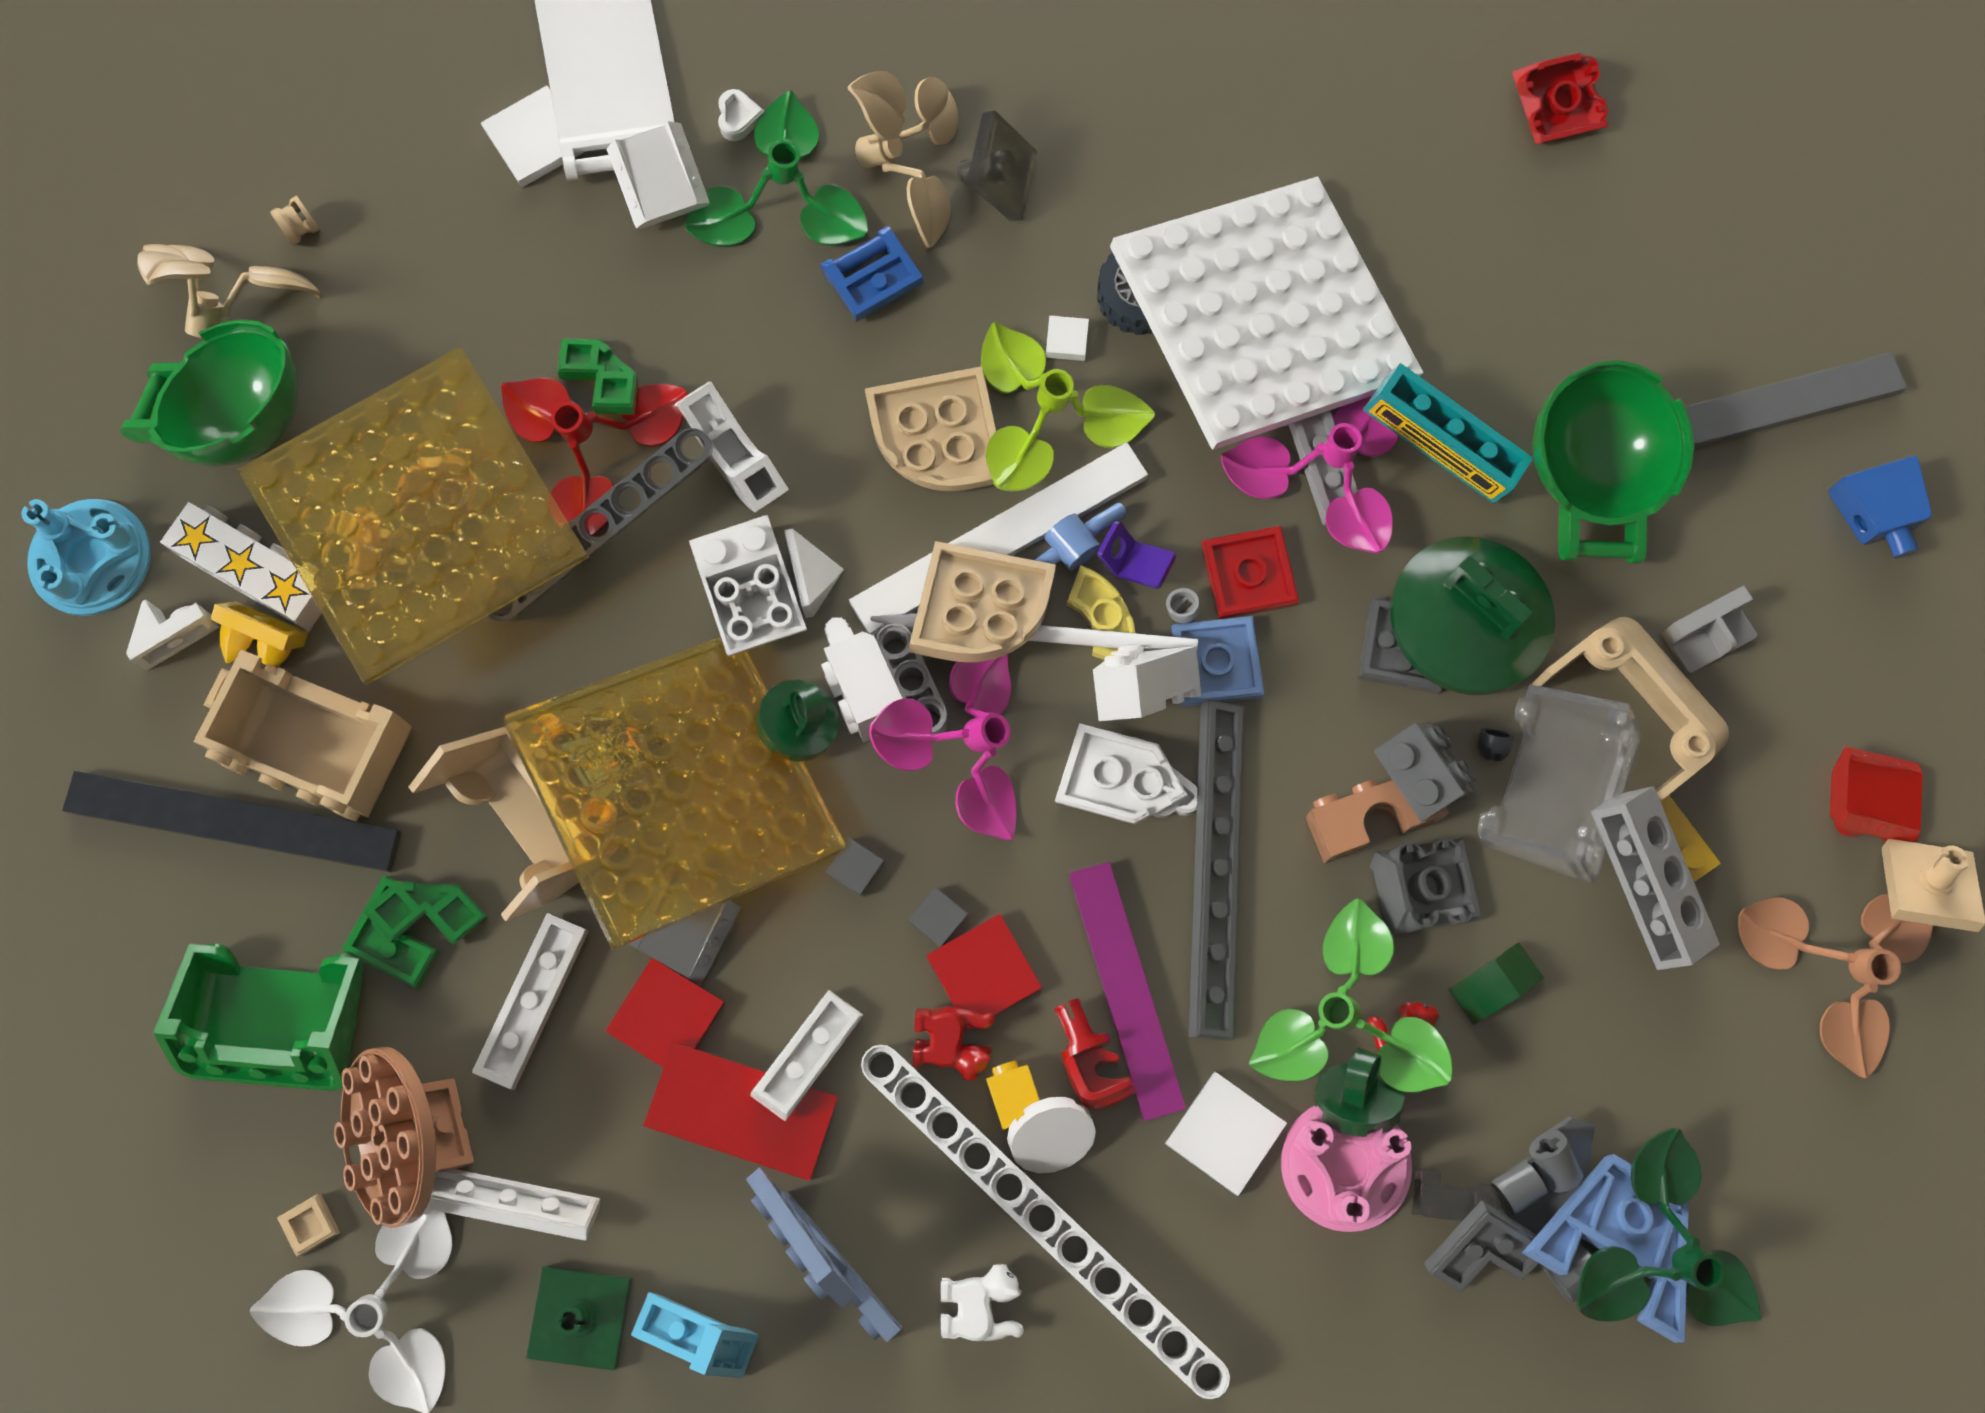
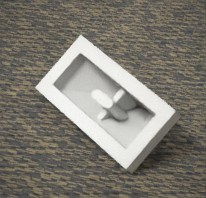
[784,529,844,618]

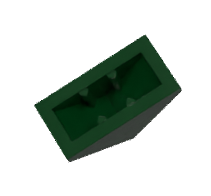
[1448,942,1544,1025]

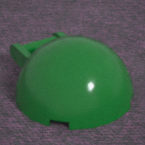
[120,319,298,467]
[1532,360,1694,564]

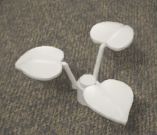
[249,1209,453,1413]

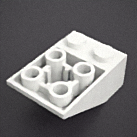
[689,515,807,657]

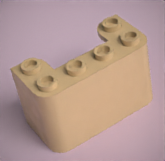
[193,650,413,822]

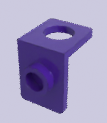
[1097,521,1176,589]

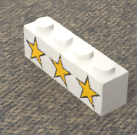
[160,502,336,632]

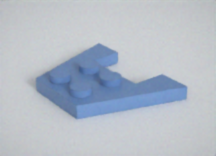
[1522,1154,1689,1343]

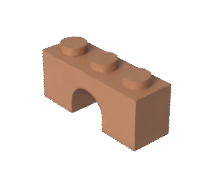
[1305,779,1449,863]

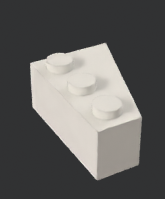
[1093,644,1201,721]

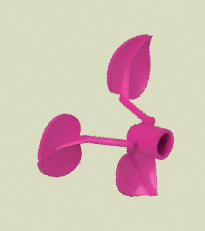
[1221,396,1398,554]
[869,654,1016,840]

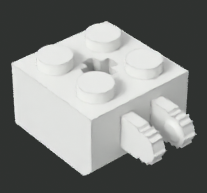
[821,617,902,743]

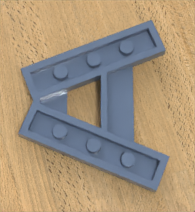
[746,1167,902,1342]

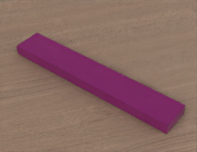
[1069,861,1186,1122]

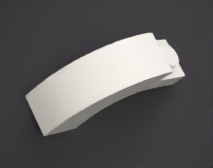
[675,382,789,512]

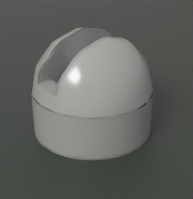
[1166,588,1200,624]

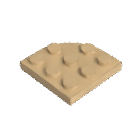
[865,366,996,491]
[909,541,1056,662]

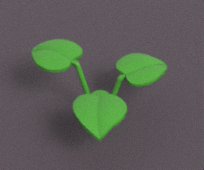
[1249,899,1453,1092]

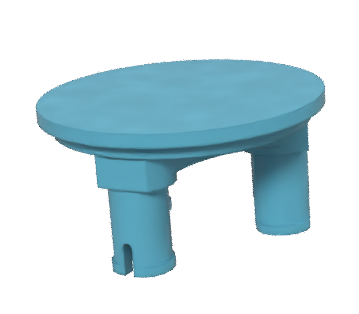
[21,499,151,616]

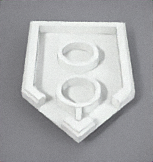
[1055,723,1188,824]

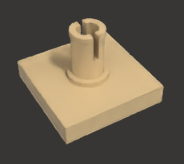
[1881,839,1985,932]

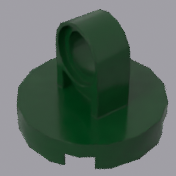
[755,679,840,762]
[1314,1047,1405,1137]

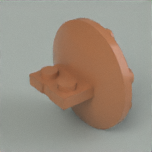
[334,1047,474,1228]

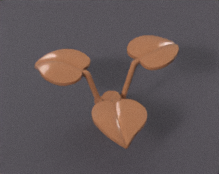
[1738,893,1933,1078]

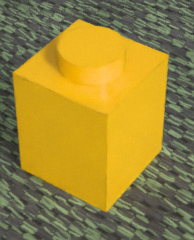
[986,1060,1040,1131]

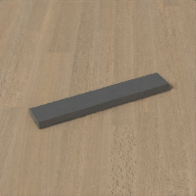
[1686,352,1907,448]

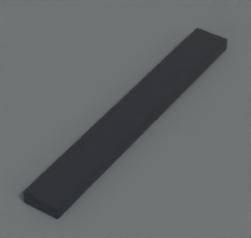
[62,771,401,873]

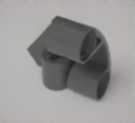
[1490,1116,1595,1303]

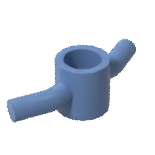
[1035,503,1127,571]

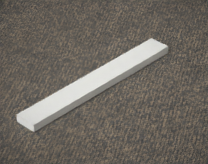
[849,442,1148,635]

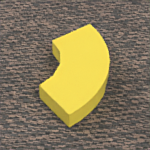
[1067,565,1135,660]

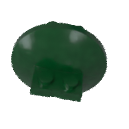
[1390,536,1555,695]

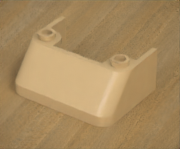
[1530,617,1729,801]
[408,723,620,921]

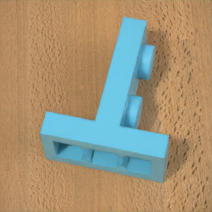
[631,1292,759,1378]

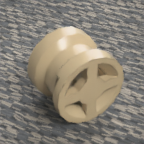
[270,195,320,246]

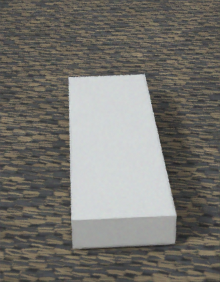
[750,990,863,1122]

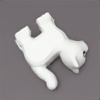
[941,1264,1024,1341]

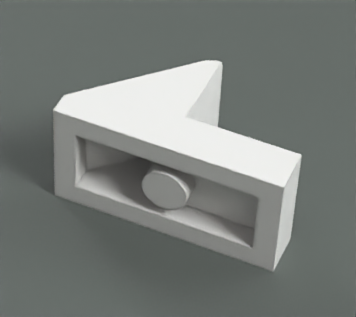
[126,599,219,671]

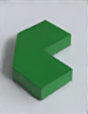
[557,338,639,415]
[362,881,487,946]

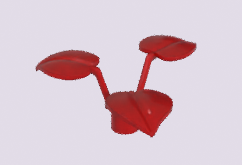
[501,378,688,536]

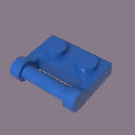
[820,226,923,322]

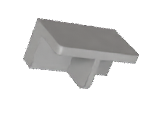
[1661,586,1757,674]

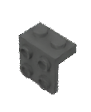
[1374,722,1477,822]

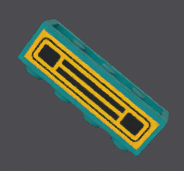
[1363,363,1533,504]

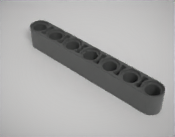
[481,428,713,623]

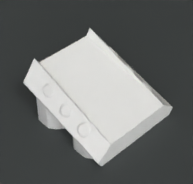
[607,121,710,230]

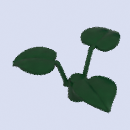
[1577,1128,1761,1326]

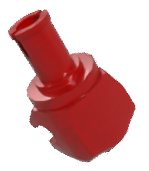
[1054,998,1136,1110]

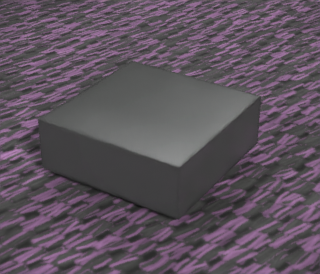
[825,837,885,897]
[908,887,968,947]

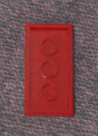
[643,1042,838,1181]

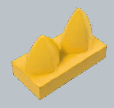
[210,601,309,668]

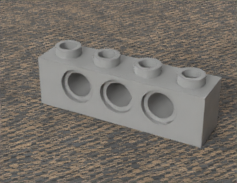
[1591,786,1720,970]

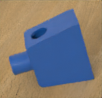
[1828,455,1932,559]

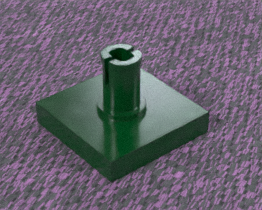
[526,1266,632,1371]

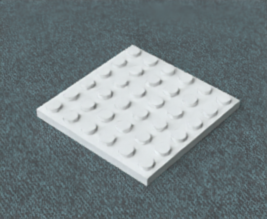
[1110,176,1424,450]

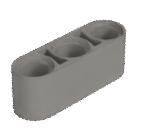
[876,623,948,734]

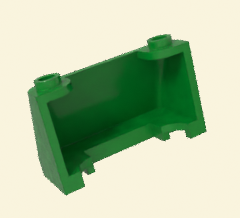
[153,943,364,1091]

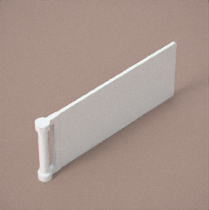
[535,0,674,181]

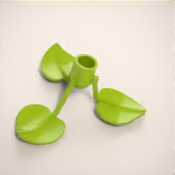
[981,322,1155,492]

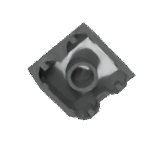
[1369,838,1481,935]
[629,867,741,985]

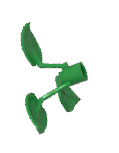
[684,90,868,247]

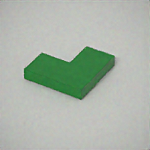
[341,875,440,989]

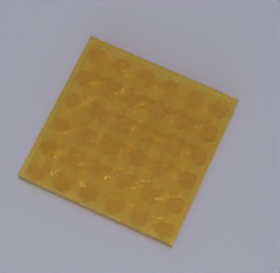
[237,346,589,685]
[503,637,847,951]

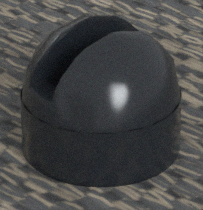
[1478,728,1514,761]

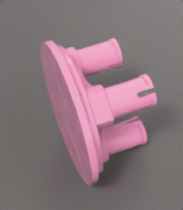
[1281,1105,1412,1232]

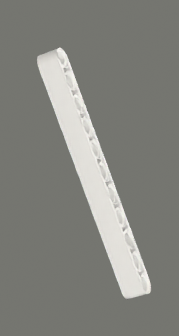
[861,1045,1230,1399]

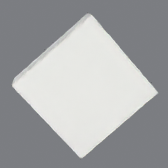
[1046,315,1089,361]

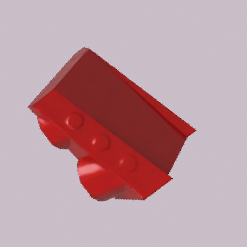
[1512,52,1609,144]
[1830,746,1923,843]

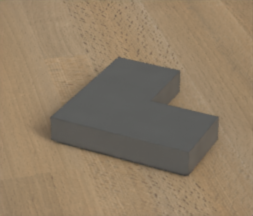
[1358,597,1442,694]
[1424,1200,1539,1292]

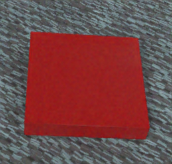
[1201,526,1300,620]
[926,914,1042,1031]
[605,958,725,1068]

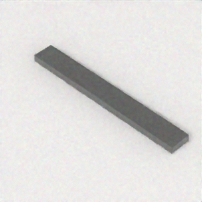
[1188,700,1244,1041]

